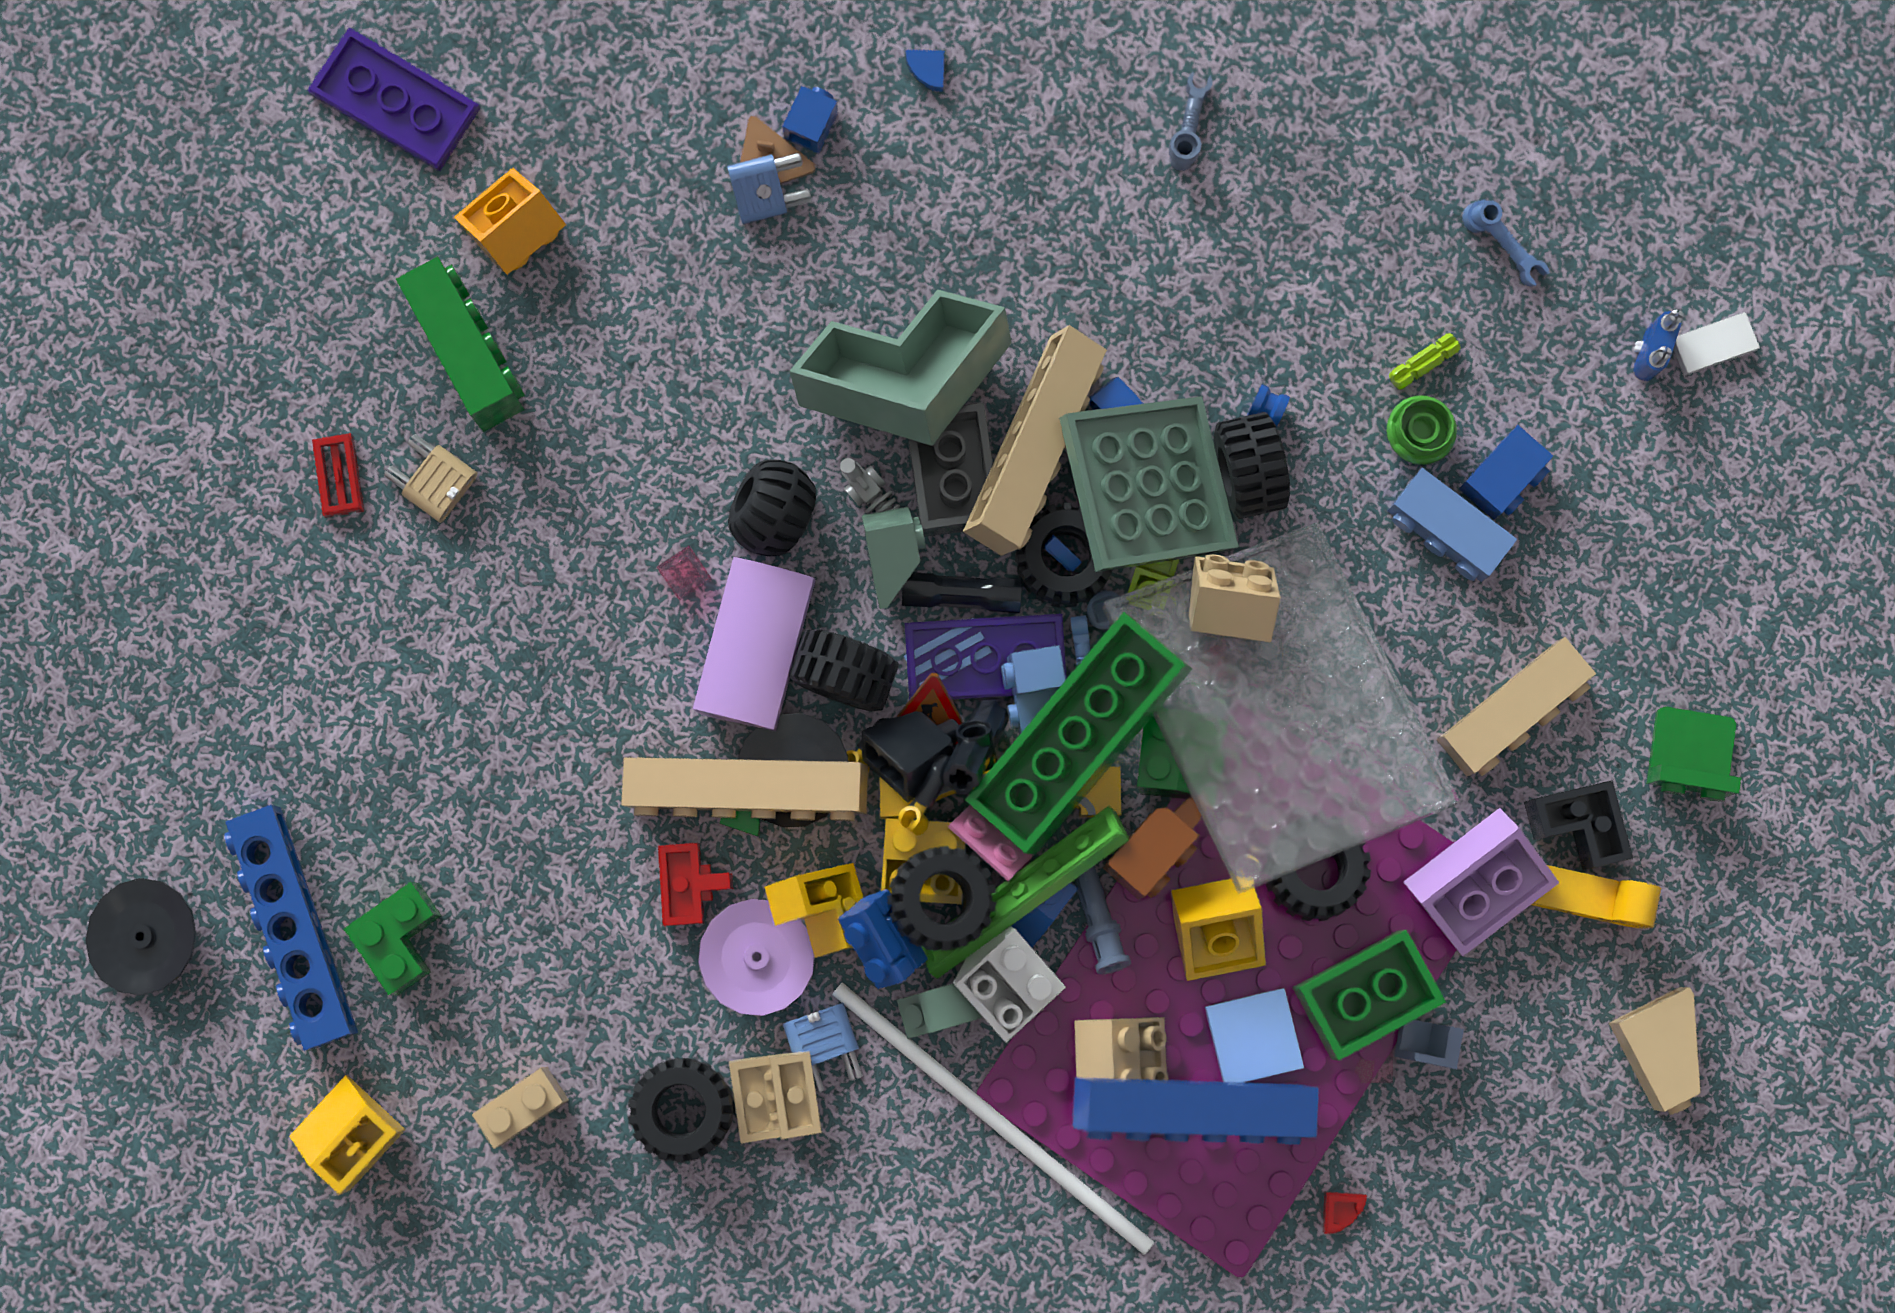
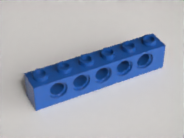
[224,805,358,1051]

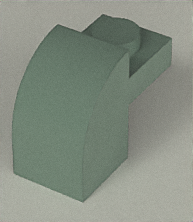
[897,984,983,1039]

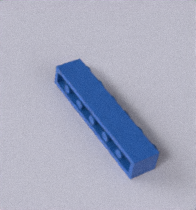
[1073,1077,1319,1145]

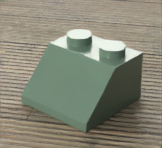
[862,507,926,609]

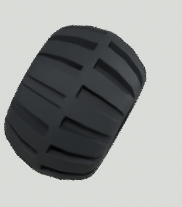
[728,459,816,556]

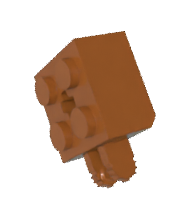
[1102,796,1207,899]

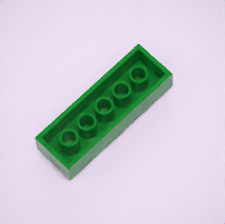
[965,612,1193,855]

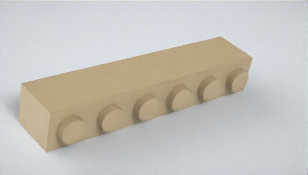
[963,325,1107,556]
[621,757,868,821]

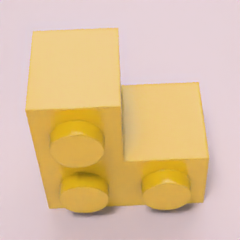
[765,863,863,958]

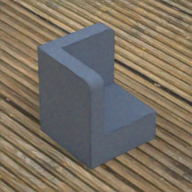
[1394,1020,1464,1069]

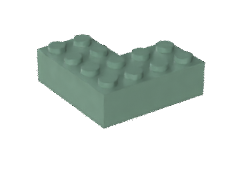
[789,290,1012,446]

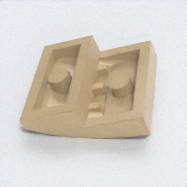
[729,1051,822,1143]

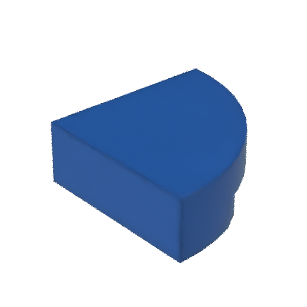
[906,50,944,92]
[1044,535,1082,572]

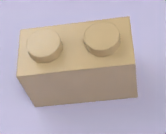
[472,1067,569,1149]

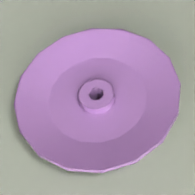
[698,899,814,1016]

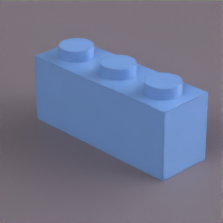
[1388,468,1517,582]

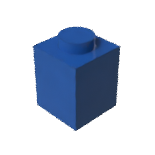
[782,86,838,154]

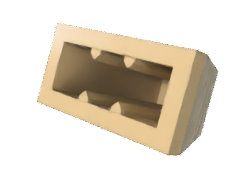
[1609,987,1701,1115]

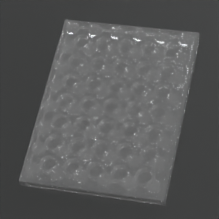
[1102,522,1460,893]

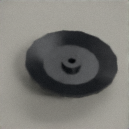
[737,713,849,828]
[85,878,197,996]

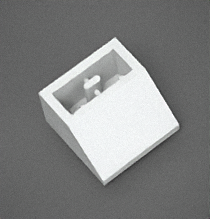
[953,926,1066,1043]

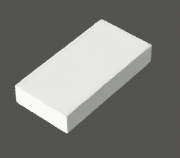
[1673,312,1760,376]

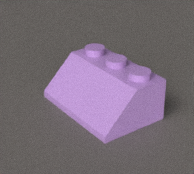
[1404,808,1559,957]

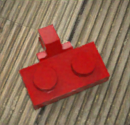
[658,843,733,926]

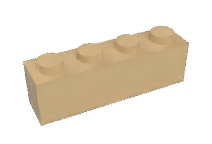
[1437,637,1596,776]

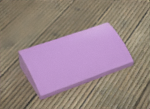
[693,557,816,731]

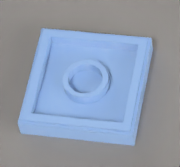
[1205,988,1304,1083]

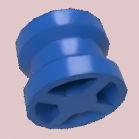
[1247,384,1290,427]

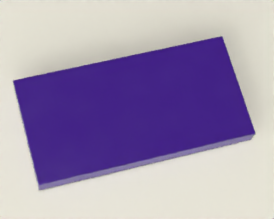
[307,27,481,172]
[904,614,1067,700]

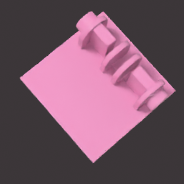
[948,805,1034,881]

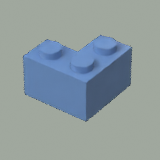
[1001,645,1065,735]

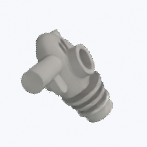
[840,458,901,514]

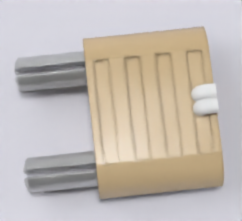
[384,434,478,523]

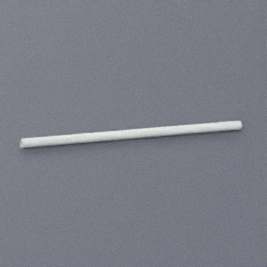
[832,983,1154,1255]

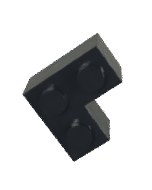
[1524,780,1634,870]

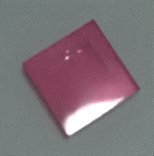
[657,545,712,601]

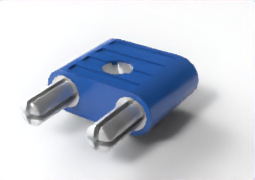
[1633,310,1684,381]

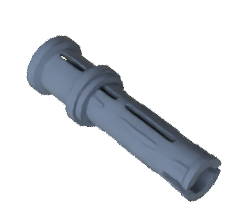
[1075,865,1131,974]

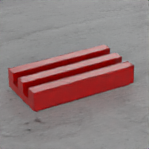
[312,433,365,518]

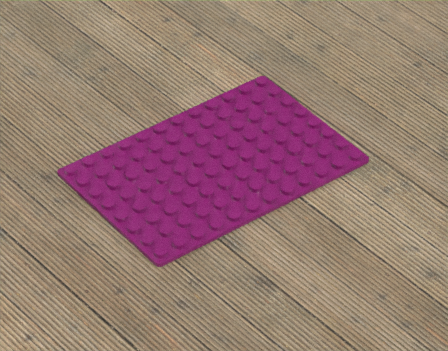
[976,702,1457,1278]

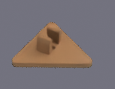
[740,116,815,184]

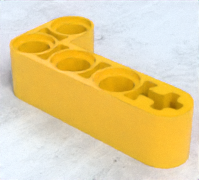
[1531,865,1661,929]

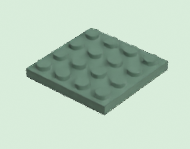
[1059,396,1239,572]

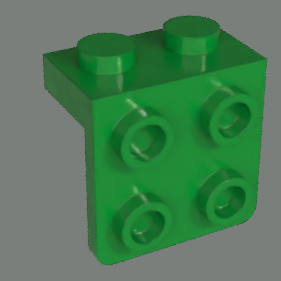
[1646,706,1741,802]

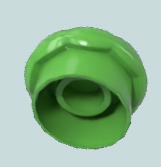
[1387,396,1457,465]

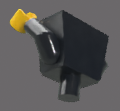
[846,711,959,836]

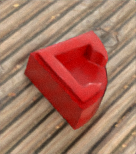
[1323,1192,1367,1234]

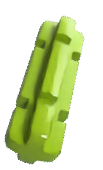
[1389,333,1461,390]

